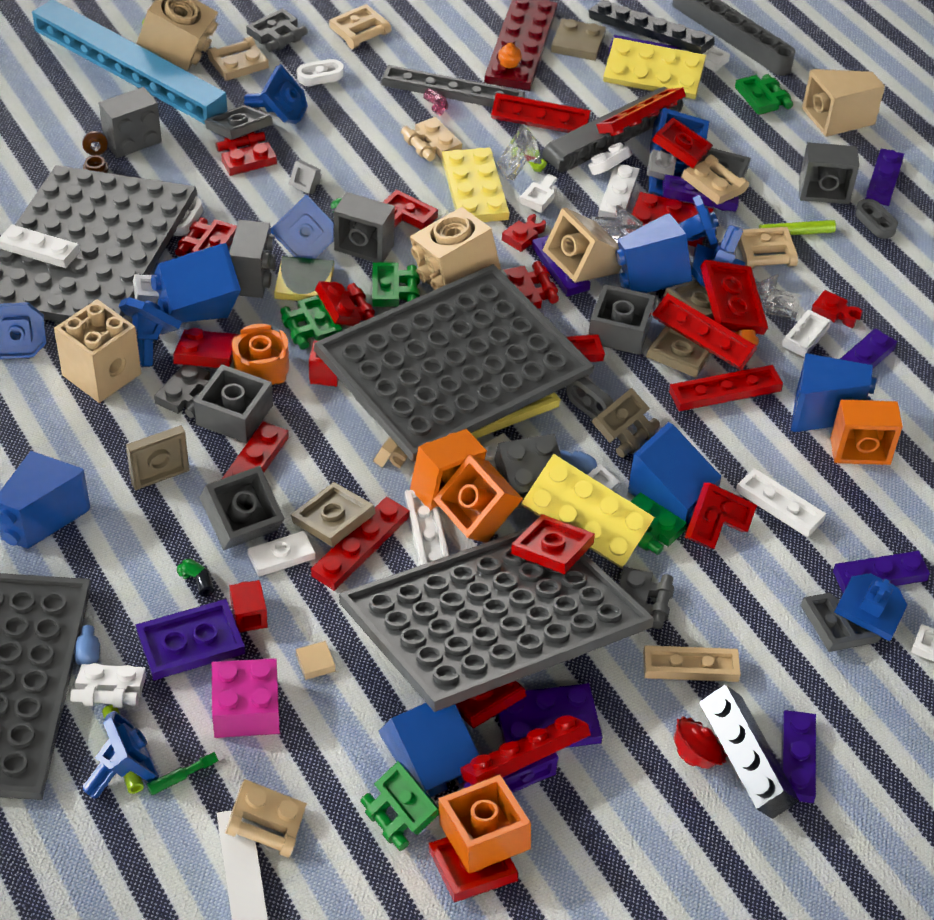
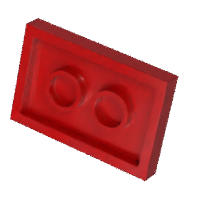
[627,192,713,247]
[700,259,769,335]

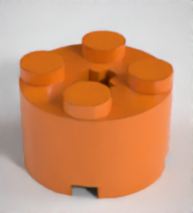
[232,324,289,385]

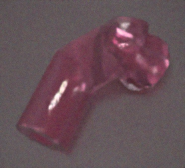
[423,88,448,116]

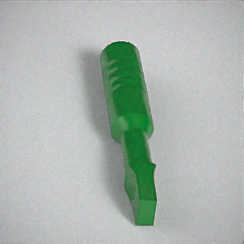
[146,752,219,796]

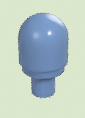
[560,449,597,474]
[74,625,100,667]

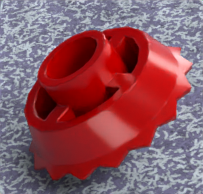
[673,716,727,769]

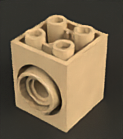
[136,0,219,71]
[410,207,501,290]
[54,299,142,403]

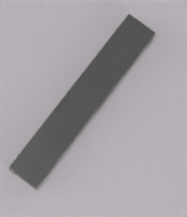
[381,65,525,107]

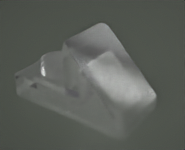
[496,124,542,180]
[591,205,643,243]
[756,274,802,320]

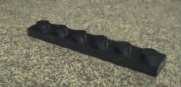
[589,0,715,54]

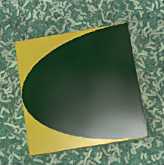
[274,256,334,301]

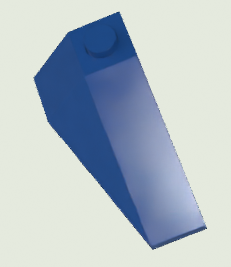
[649,108,709,198]

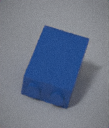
[616,213,692,293]
[151,243,241,323]
[790,353,877,432]
[628,422,722,525]
[0,451,91,549]
[378,703,479,798]

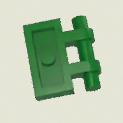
[735,74,793,115]
[372,262,420,307]
[280,295,343,350]
[630,492,687,555]
[360,761,439,851]

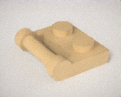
[329,4,391,49]
[207,36,269,81]
[681,155,749,205]
[738,227,798,269]
[225,779,307,858]

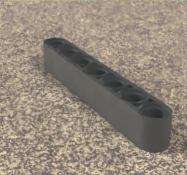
[672,0,795,76]
[542,87,683,173]

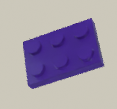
[135,599,245,681]
[498,683,603,748]

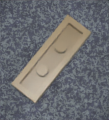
[643,645,741,682]

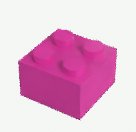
[212,658,280,738]

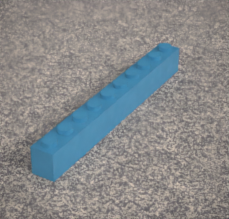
[32,0,227,124]

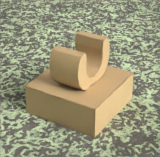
[373,437,408,468]

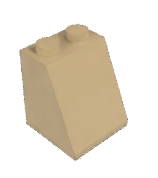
[802,69,885,137]
[543,208,622,283]

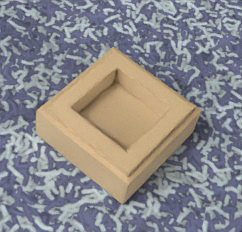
[296,641,336,680]

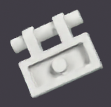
[71,663,146,708]

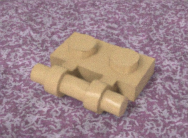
[401,117,462,162]

